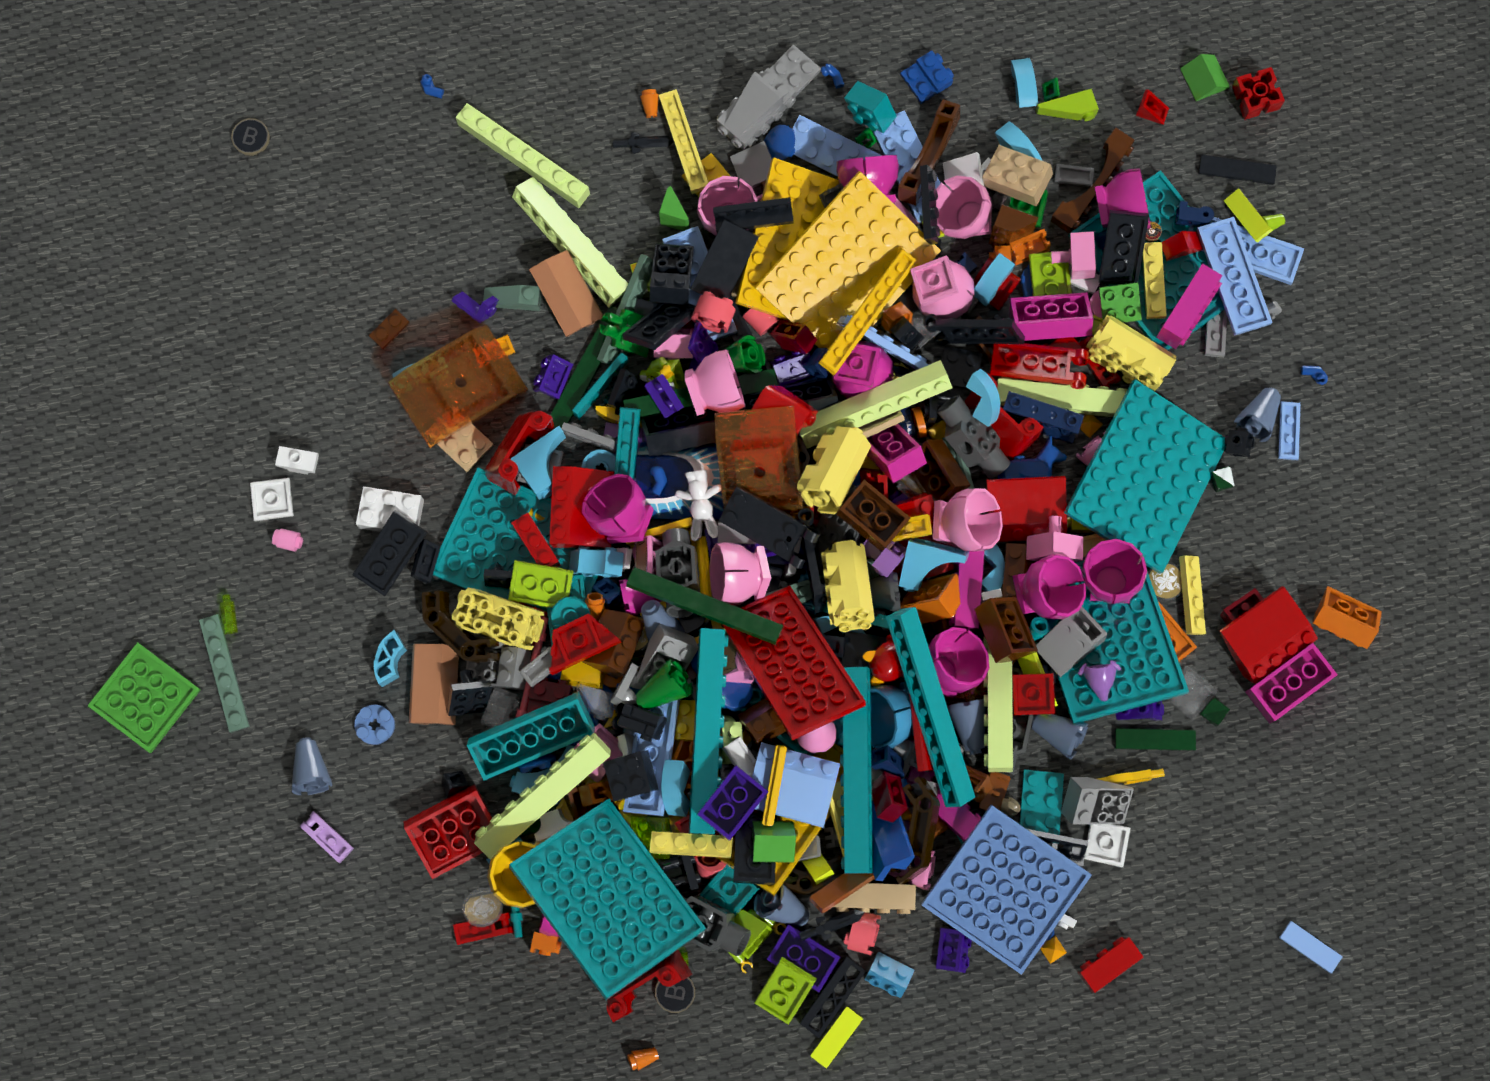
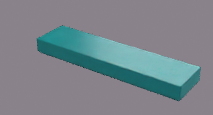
[572,353,629,420]
[614,407,641,480]

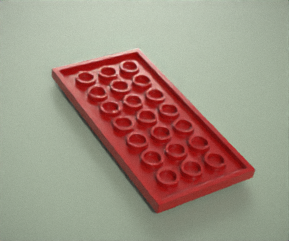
[720,585,866,741]

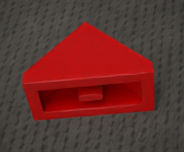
[1136,89,1169,125]
[1162,231,1203,261]

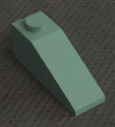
[483,285,542,311]

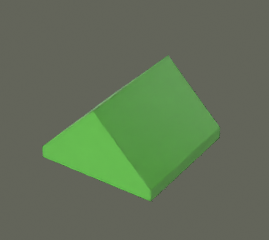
[1180,54,1230,101]
[659,186,689,231]
[752,821,796,863]

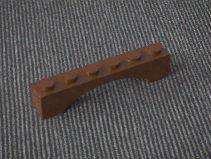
[898,99,960,206]
[1050,128,1134,233]

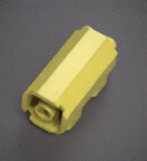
[1086,315,1177,391]
[797,426,871,514]
[821,540,875,632]
[452,587,545,650]

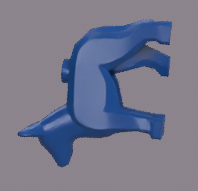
[997,435,1067,479]

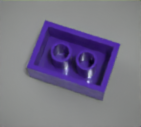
[696,766,769,841]
[767,924,840,992]

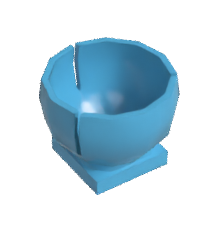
[870,681,914,748]

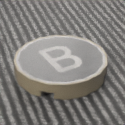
[231,118,270,156]
[655,977,695,1013]

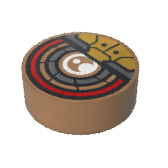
[1145,222,1162,242]

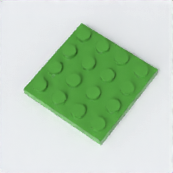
[88,642,201,753]

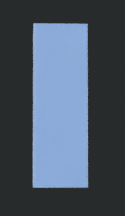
[1278,401,1300,460]
[1279,921,1342,974]

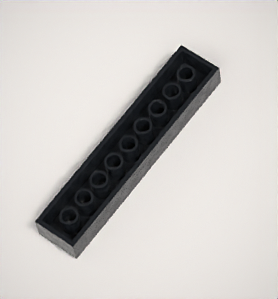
[640,377,838,456]

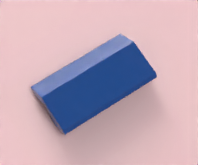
[872,801,915,881]

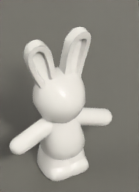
[675,470,722,541]

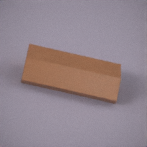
[529,250,603,337]
[409,644,459,725]

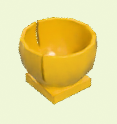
[487,841,537,908]

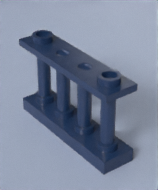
[1002,391,1084,444]

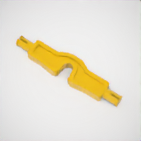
[1098,768,1165,785]

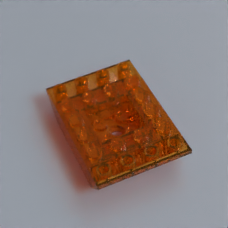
[388,325,528,448]
[715,406,806,520]

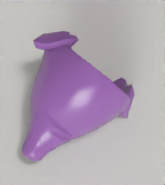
[1078,660,1121,701]

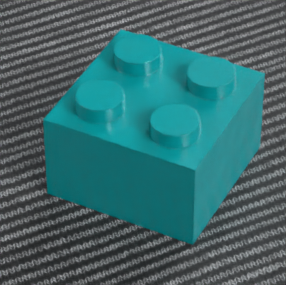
[844,81,897,133]

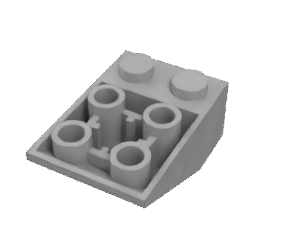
[1036,606,1107,677]
[635,623,698,686]
[466,646,531,691]
[1061,777,1134,824]

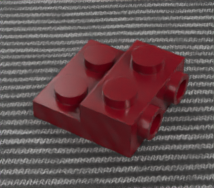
[526,677,573,714]

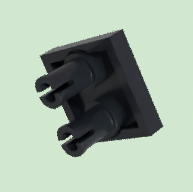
[604,369,647,412]
[922,394,952,427]
[447,669,492,716]
[660,855,701,890]

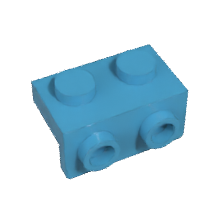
[865,952,914,998]

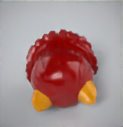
[862,634,905,686]

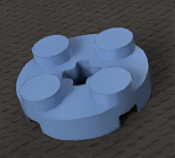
[355,705,395,745]

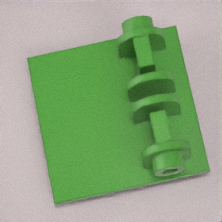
[1099,282,1142,323]

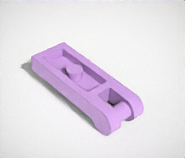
[300,811,354,863]

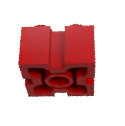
[1232,67,1285,120]

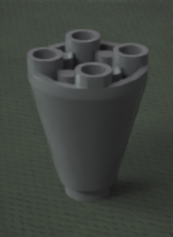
[869,572,901,611]

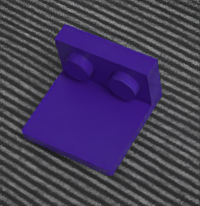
[688,322,718,371]

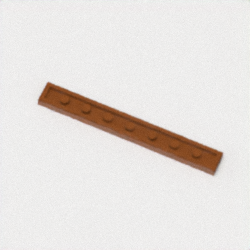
[809,817,947,914]

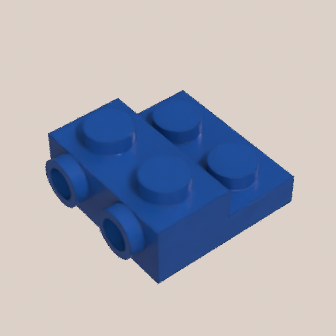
[900,50,954,104]

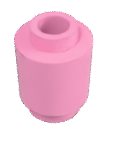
[272,528,303,552]

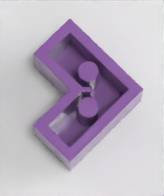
[863,540,906,577]

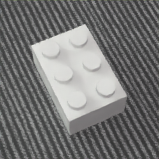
[356,486,424,532]

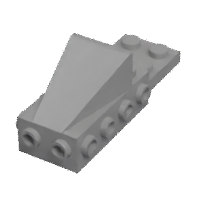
[717,45,821,150]

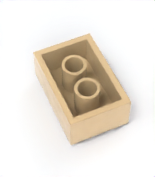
[982,145,1053,206]

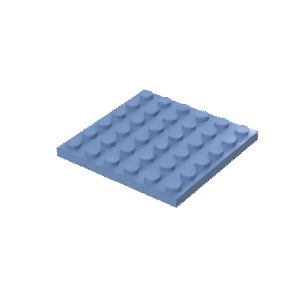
[921,805,1092,975]

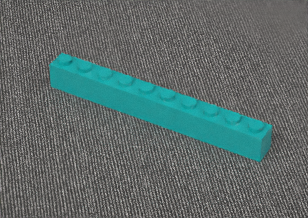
[886,607,975,807]
[688,628,728,835]
[840,667,873,873]

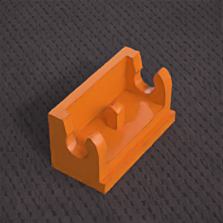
[1009,229,1051,266]

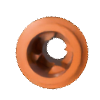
[640,89,659,118]
[585,592,605,621]
[627,1047,659,1071]

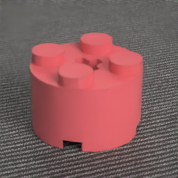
[691,291,736,333]
[844,913,881,955]

